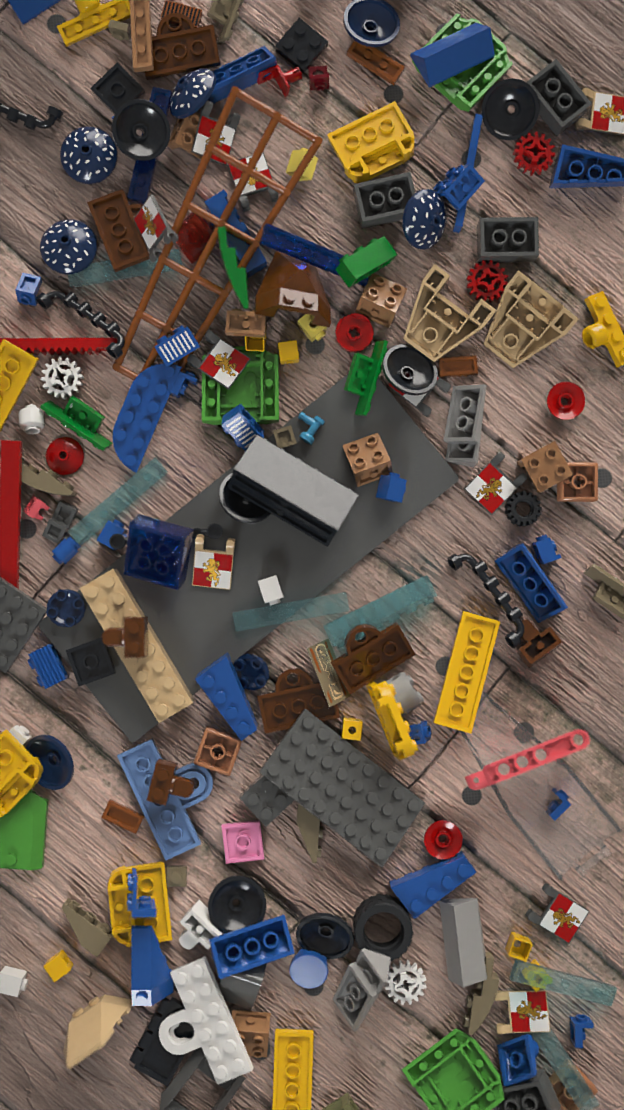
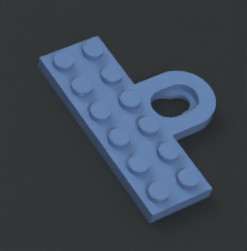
[117,738,214,861]

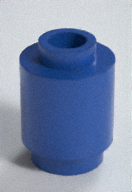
[52,536,81,564]

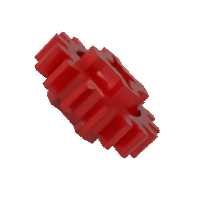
[513,132,555,176]
[466,260,508,303]

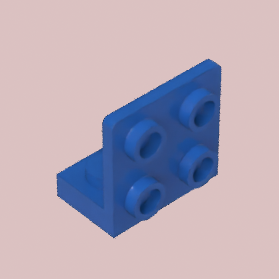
[433,164,485,210]
[127,868,156,917]

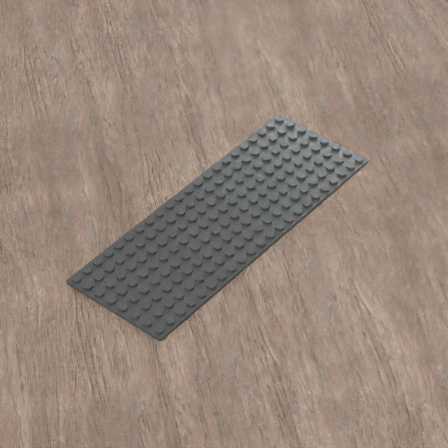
[38,374,459,742]

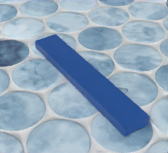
[452,114,483,233]

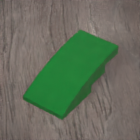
[217,227,249,309]

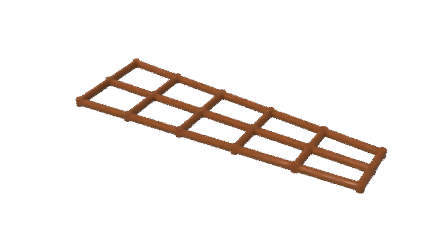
[112,86,322,380]

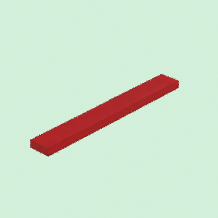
[0,440,22,589]

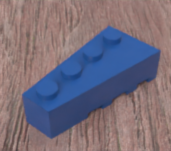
[549,144,624,188]
[204,189,267,278]
[195,652,258,741]
[389,851,476,919]

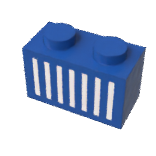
[154,325,200,367]
[221,403,265,452]

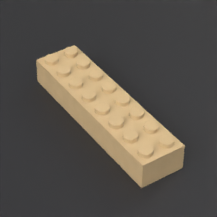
[79,569,195,723]

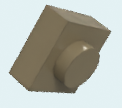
[108,19,131,41]
[273,425,297,449]
[167,865,187,887]

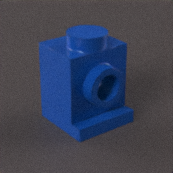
[532,534,561,565]

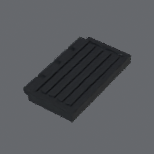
[129,997,194,1087]

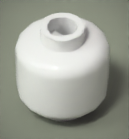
[18,404,45,434]

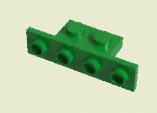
[344,340,388,416]
[40,396,113,451]

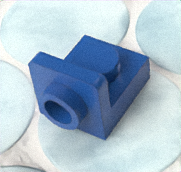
[15,273,42,306]
[171,371,199,398]
[408,721,432,745]
[546,788,571,821]
[570,1014,594,1048]

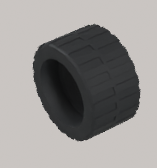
[353,894,413,962]

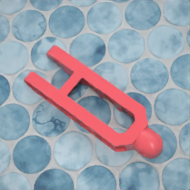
[465,729,590,790]

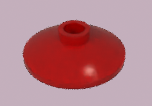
[547,382,585,420]
[46,437,84,475]
[424,820,463,859]

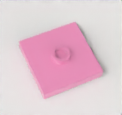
[221,820,264,864]

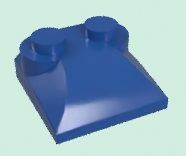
[497,1034,539,1087]

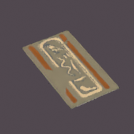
[306,638,351,708]

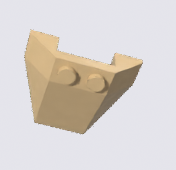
[484,270,579,368]
[63,994,132,1069]

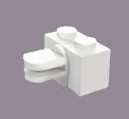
[179,900,223,950]

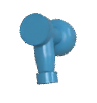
[298,412,325,445]

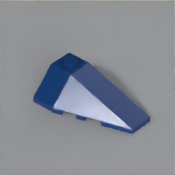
[131,926,174,1006]

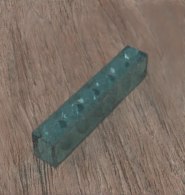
[323,575,437,648]

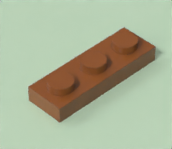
[346,40,405,86]

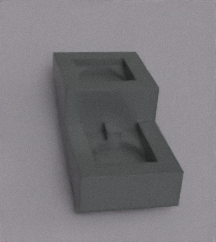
[42,500,79,544]

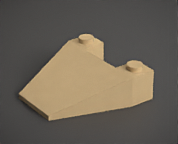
[403,264,497,362]

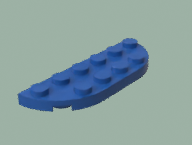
[113,364,182,473]

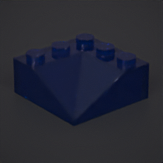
[123,514,194,590]

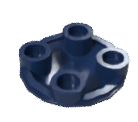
[46,589,86,628]
[233,654,269,690]

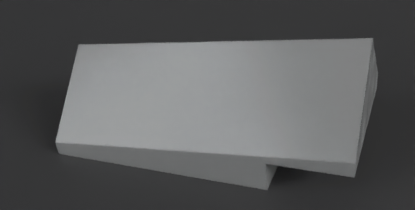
[444,384,486,467]
[439,898,487,987]
[333,948,391,1032]

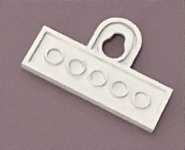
[159,956,254,1085]

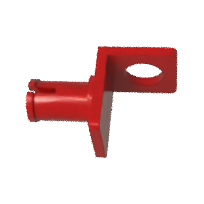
[257,65,302,97]

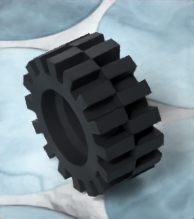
[505,491,542,526]

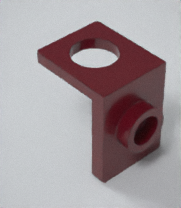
[308,65,329,91]

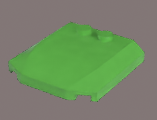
[412,13,513,112]
[202,346,279,425]
[0,790,49,870]
[402,1028,505,1110]

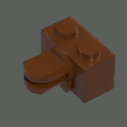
[102,617,148,658]
[515,620,562,668]
[147,759,194,806]

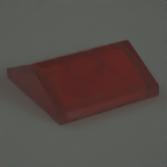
[176,212,219,264]

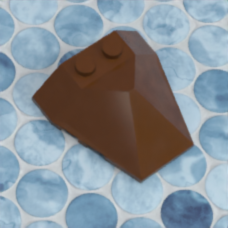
[255,250,331,327]

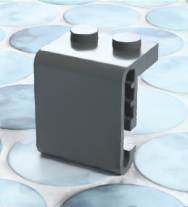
[218,963,267,1010]

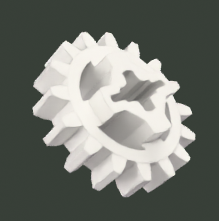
[41,357,84,399]
[385,960,427,1005]

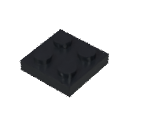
[275,17,328,73]
[90,62,145,115]
[66,637,116,687]

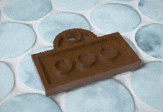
[144,13,221,80]
[87,189,149,272]
[331,622,416,695]
[257,668,340,734]

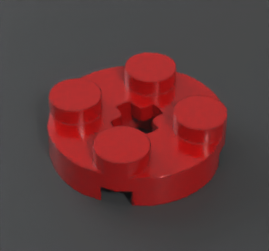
[335,313,374,353]

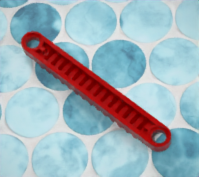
[0,338,117,355]

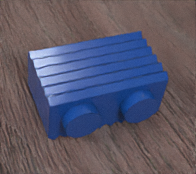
[28,644,69,689]

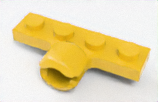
[57,0,130,47]
[582,291,624,368]

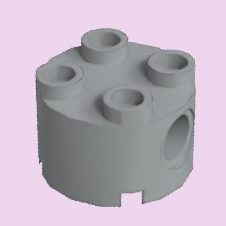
[386,672,424,717]

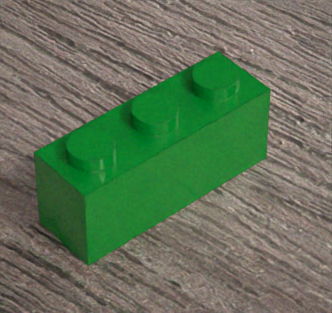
[335,236,398,288]

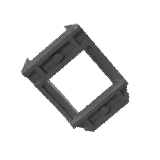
[160,1047,245,1110]

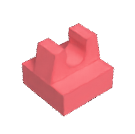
[23,495,50,520]

